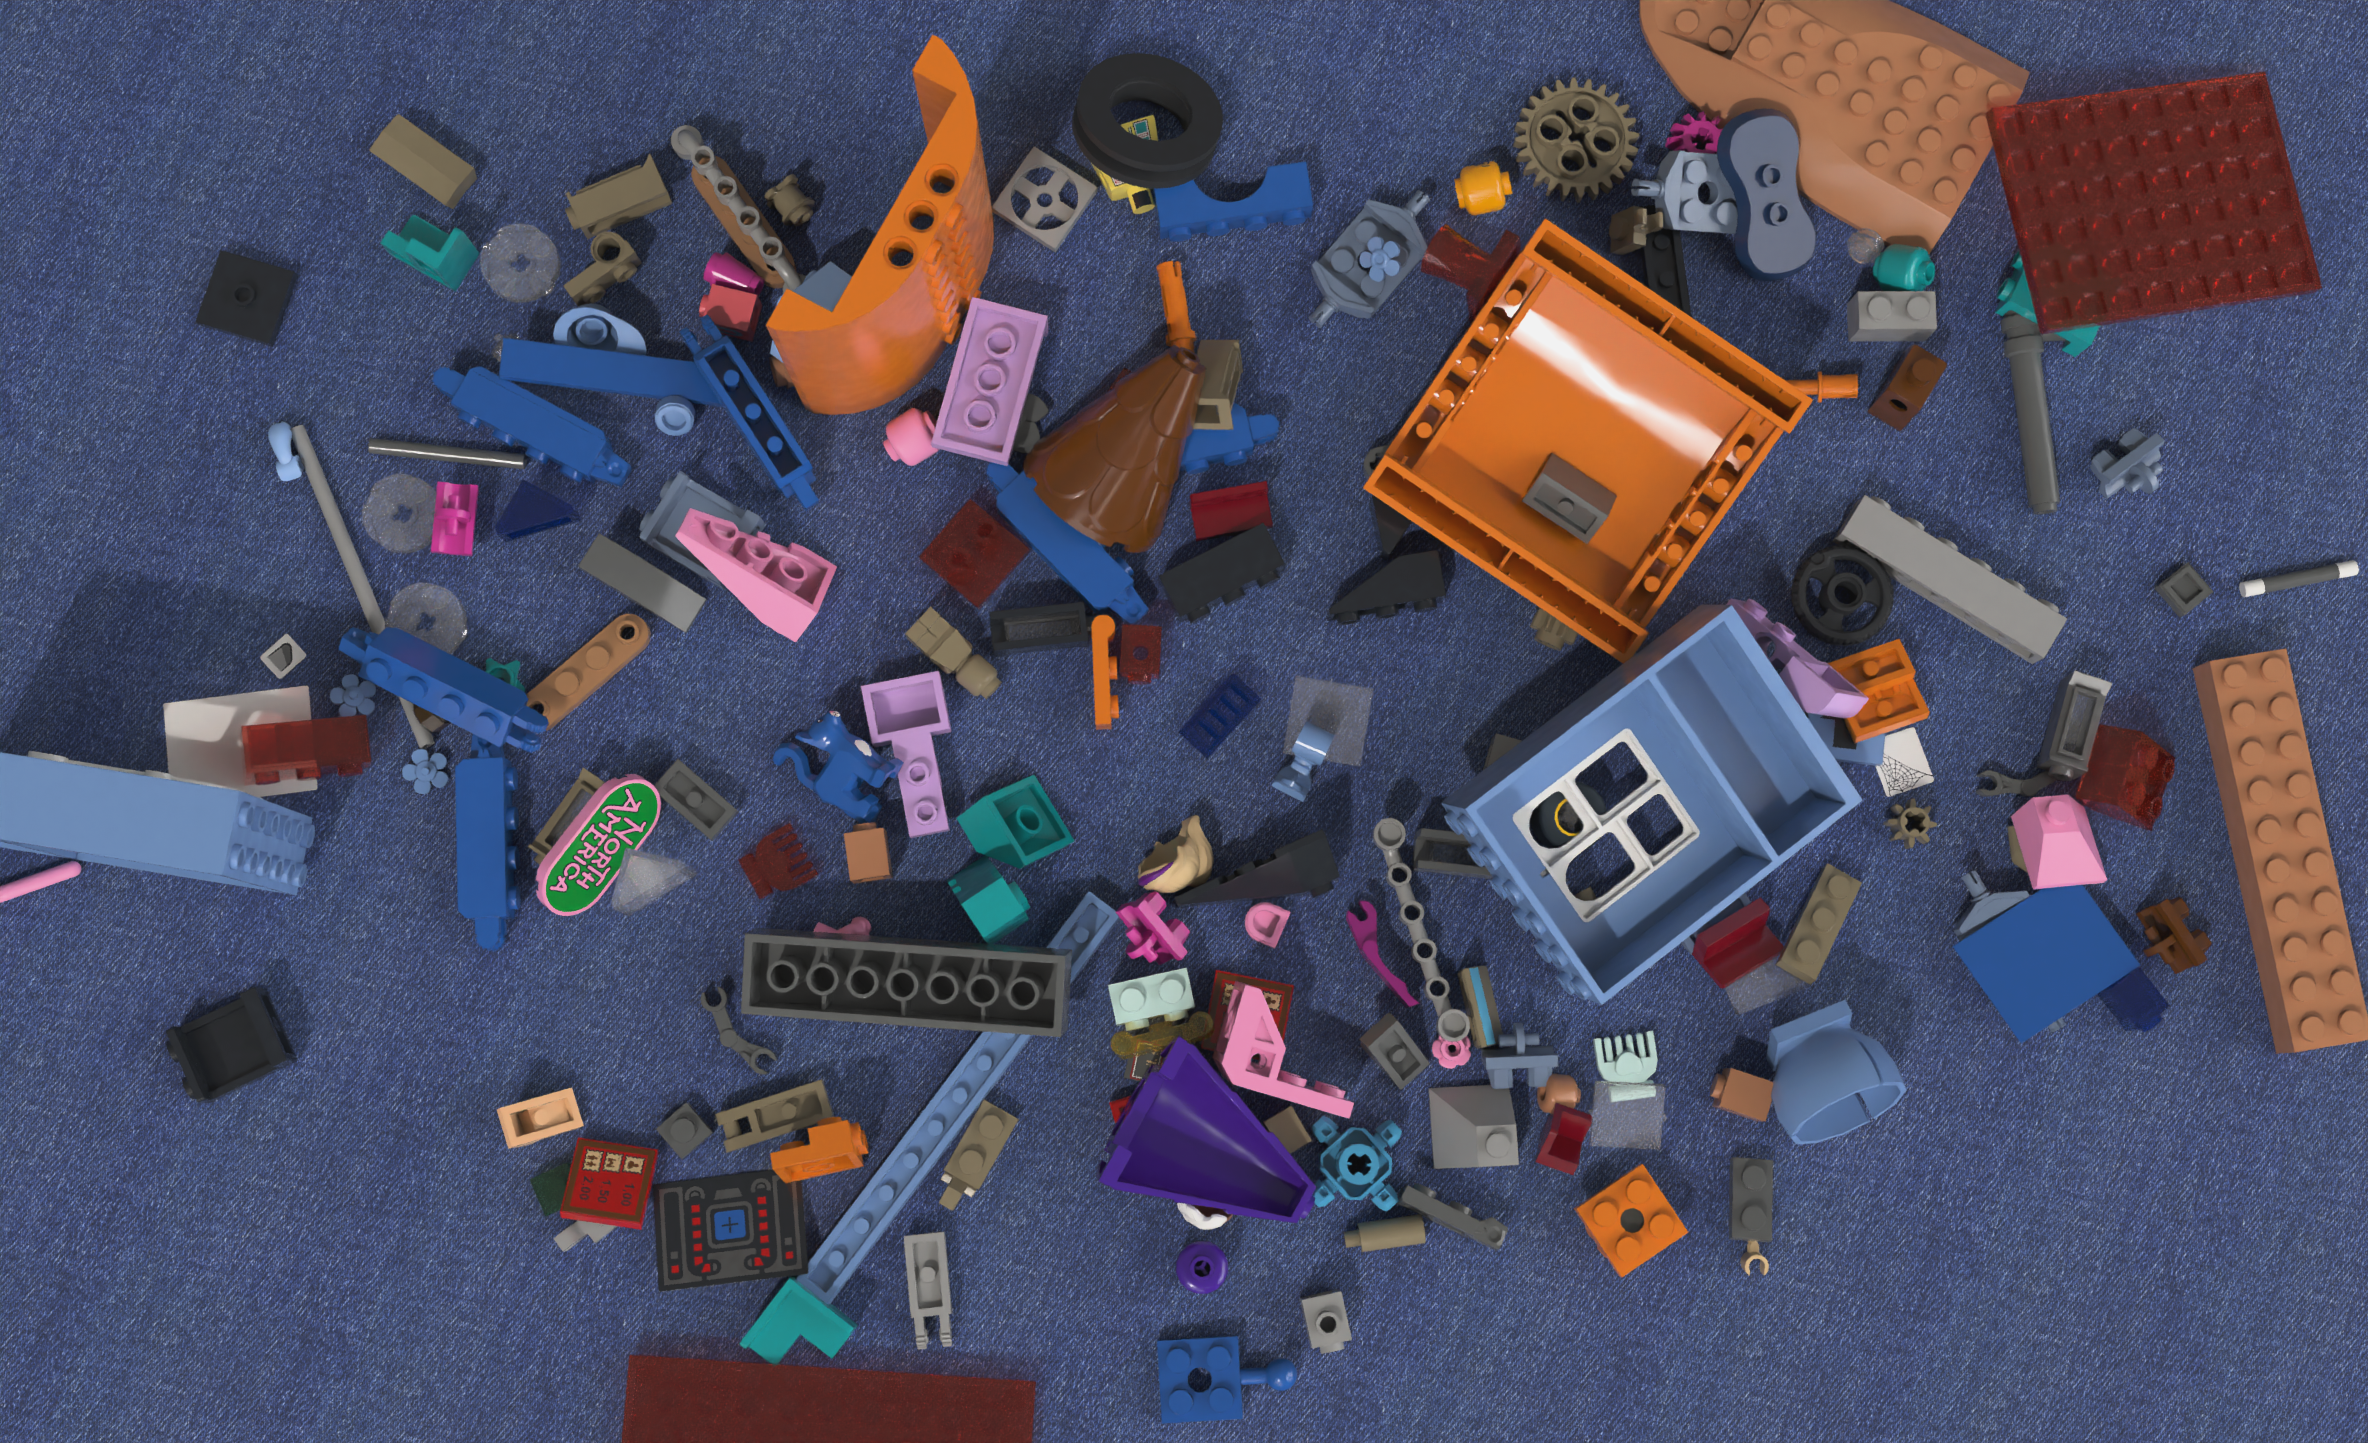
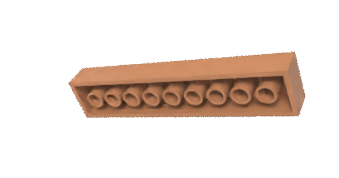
[2193,648,2368,1054]

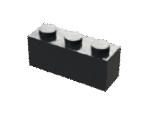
[1158,523,1285,624]

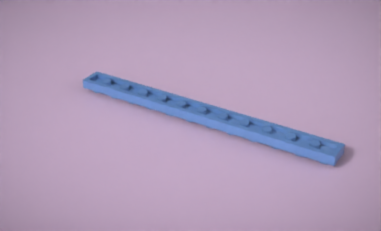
[796,891,1120,1304]

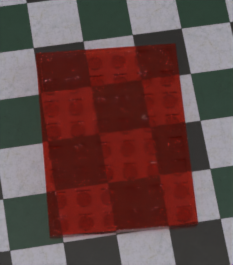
[1985,72,2322,335]

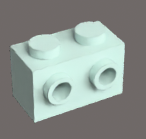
[1108,968,1195,1031]

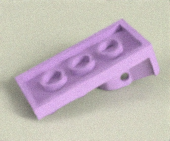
[931,297,1049,466]

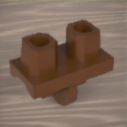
[2136,897,2212,974]

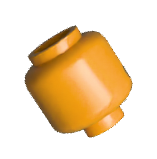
[1454,161,1513,216]

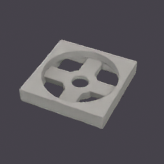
[992,146,1098,253]

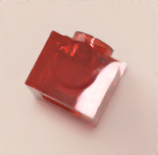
[1120,624,1162,685]

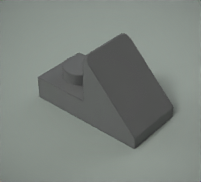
[1359,1012,1430,1090]

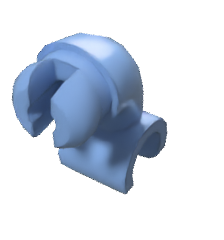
[268,421,304,481]

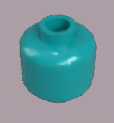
[1873,244,1935,291]

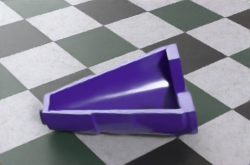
[1096,1036,1316,1223]

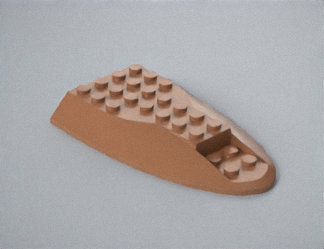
[1639,0,2030,254]

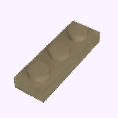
[1775,863,1862,985]

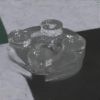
[480,223,561,303]
[362,474,437,553]
[385,582,468,654]

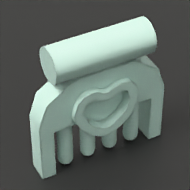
[1593,1031,1658,1101]

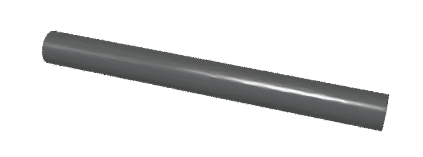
[368,438,527,470]

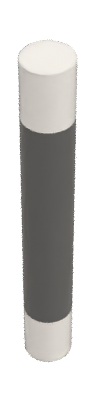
[2239,560,2359,597]

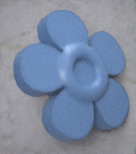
[1360,236,1402,282]
[330,674,377,720]
[402,749,449,794]

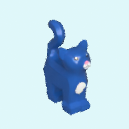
[773,710,904,824]

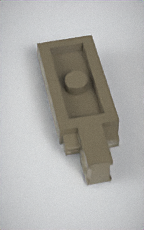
[939,1099,1019,1211]

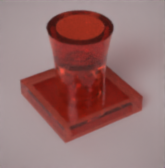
[1421,224,1521,323]

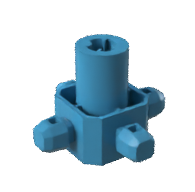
[1311,1116,1402,1211]

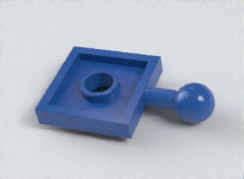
[1157,1335,1297,1424]

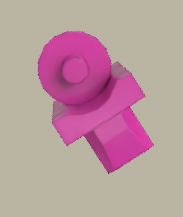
[431,482,479,556]
[1116,891,1190,965]

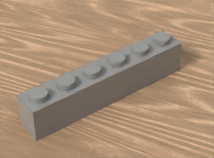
[1832,495,2067,664]

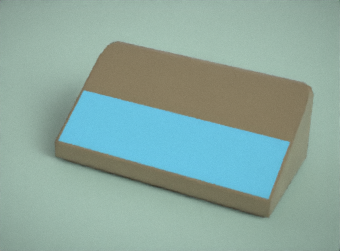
[1457,965,1503,1049]

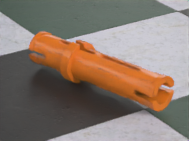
[1156,261,1196,353]

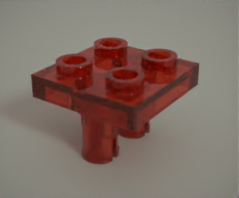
[919,499,1030,610]

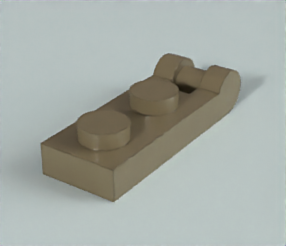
[715,1079,834,1153]

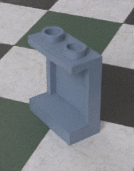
[639,471,766,590]

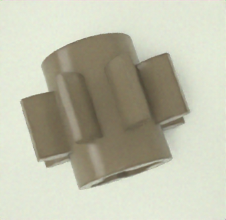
[1530,608,1578,651]
[1883,799,1937,849]

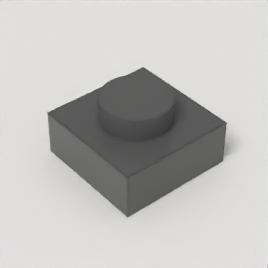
[656,1102,714,1159]

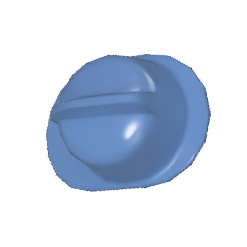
[553,303,647,356]

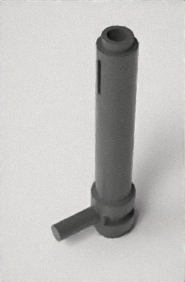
[2000,310,2066,515]

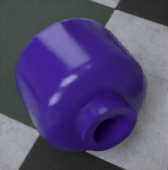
[1176,1240,1228,1294]

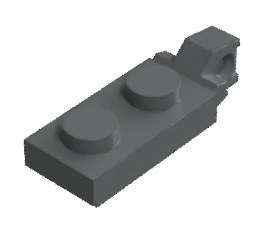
[1396,1183,1508,1251]

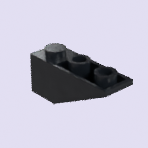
[1326,550,1446,625]

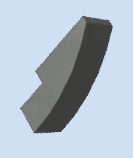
[578,533,707,634]

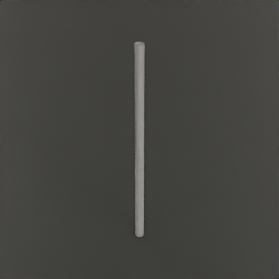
[290,425,435,749]

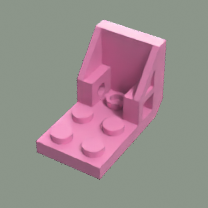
[1212,981,1354,1119]

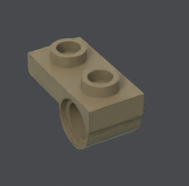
[563,231,642,307]

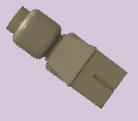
[905,606,1002,700]

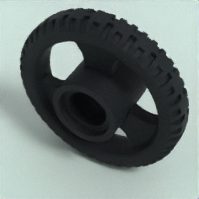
[1791,545,1894,646]

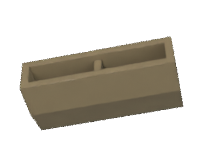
[369,114,477,209]

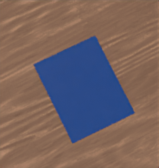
[1953,885,2141,1043]

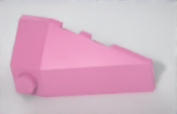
[675,508,837,642]

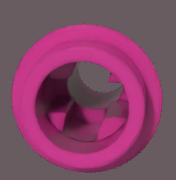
[704,252,765,296]

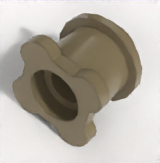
[764,174,815,226]

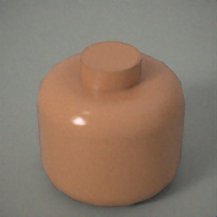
[1537,1073,1581,1113]

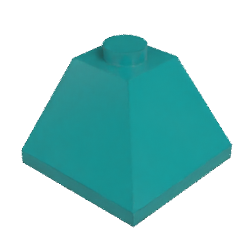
[956,775,1075,869]

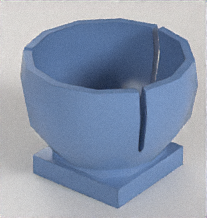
[1766,1000,1907,1144]

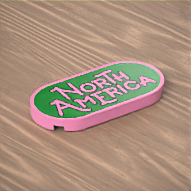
[536,774,661,916]

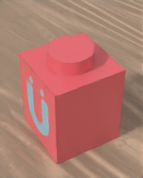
[699,284,762,342]

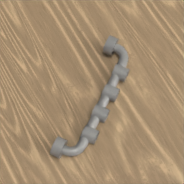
[671,125,806,294]
[1373,818,1470,1042]

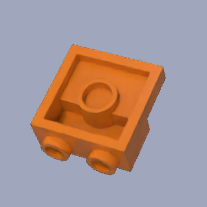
[770,1117,869,1184]

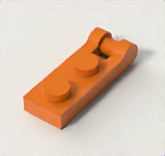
[1091,615,1119,730]

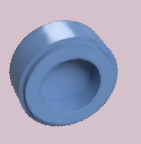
[655,396,695,436]

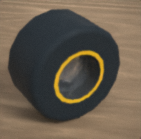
[1530,782,1607,849]

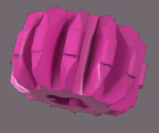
[1665,111,1723,154]

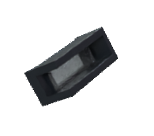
[990,602,1093,658]

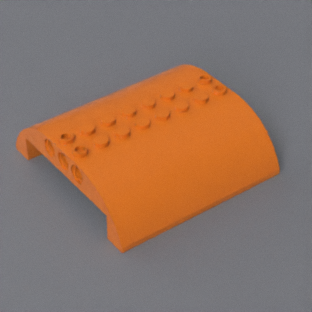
[766,34,994,415]
[1363,219,1813,664]

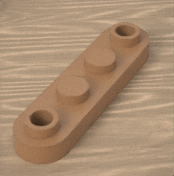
[691,156,796,288]
[526,614,651,732]

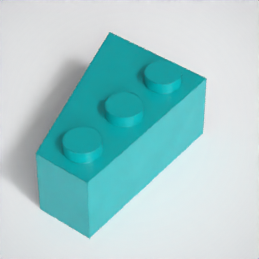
[946,855,1031,944]

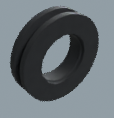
[1072,53,1223,189]

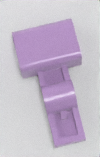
[1726,598,1869,718]
[861,671,952,838]

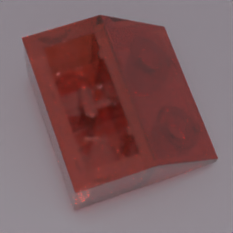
[2075,724,2176,831]

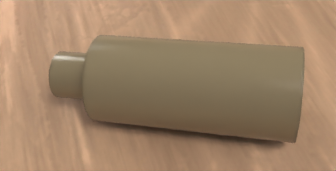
[1343,1214,1426,1252]

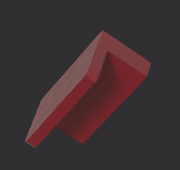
[1189,481,1273,542]
[1692,897,1784,989]

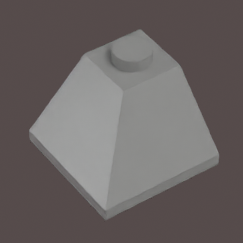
[1428,1085,1519,1169]

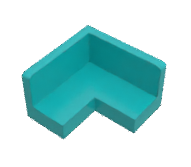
[380,215,480,292]
[739,1276,858,1367]

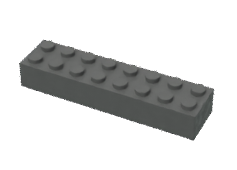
[741,928,1072,1037]

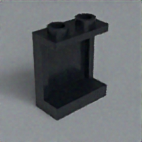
[166,987,298,1103]

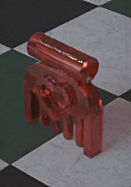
[738,823,819,900]

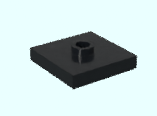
[195,250,298,347]

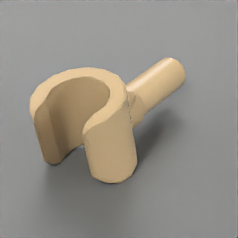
[1740,1241,1769,1276]

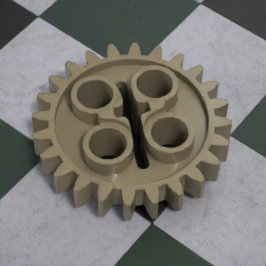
[1513,77,1639,203]

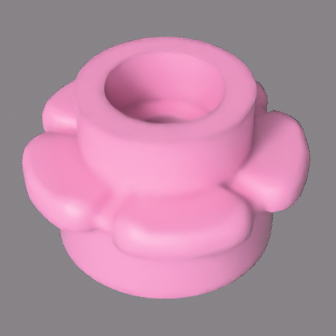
[1432,1036,1471,1069]

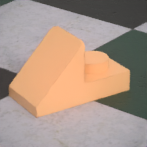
[497,1087,584,1149]

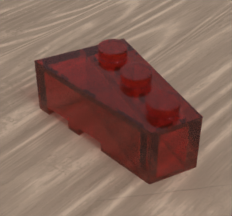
[239,715,371,786]

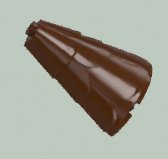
[1023,345,1207,553]

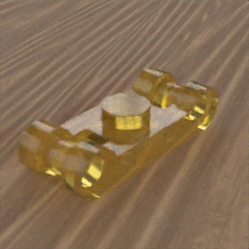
[1110,1012,1215,1060]

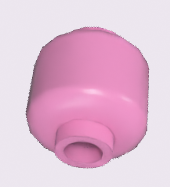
[883,408,940,466]

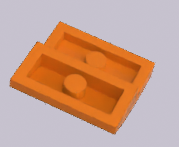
[1828,639,1930,744]

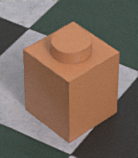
[844,822,893,884]
[1710,1068,1773,1122]

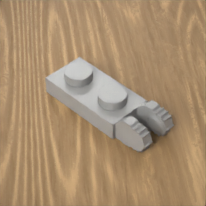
[904,1231,952,1350]

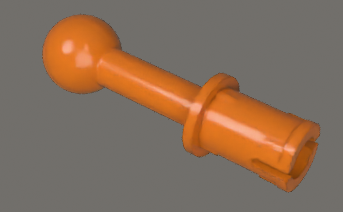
[1785,371,1858,403]

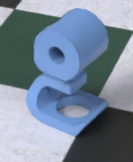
[1272,721,1335,802]

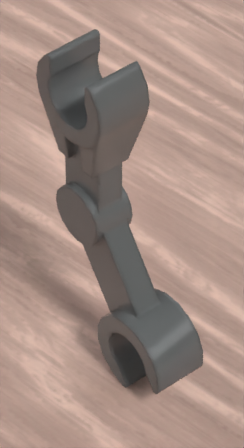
[1975,770,2073,797]
[701,987,778,1075]

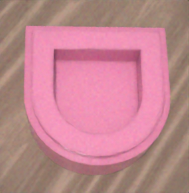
[1245,902,1291,949]

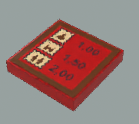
[1201,970,1294,1060]
[560,1138,658,1230]

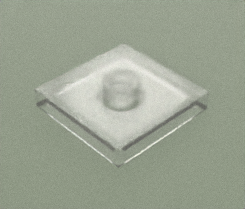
[1283,676,1374,766]

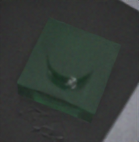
[530,1162,571,1217]

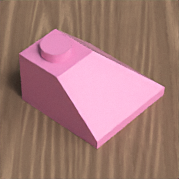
[2011,795,2107,889]

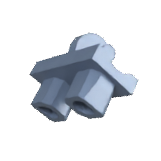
[2090,428,2165,499]
[1481,1022,1558,1089]

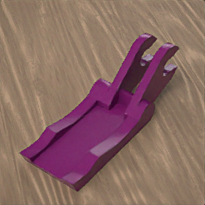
[1346,900,1419,1008]

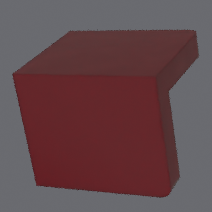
[1535,1103,1593,1175]

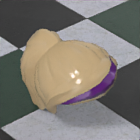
[1138,815,1214,893]

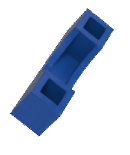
[1153,161,1313,242]

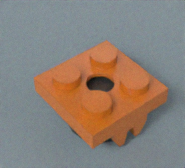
[1574,1164,1688,1277]

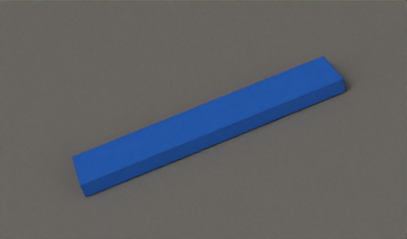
[499,338,723,407]

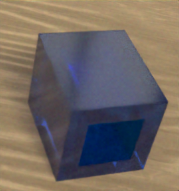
[2097,967,2170,1032]

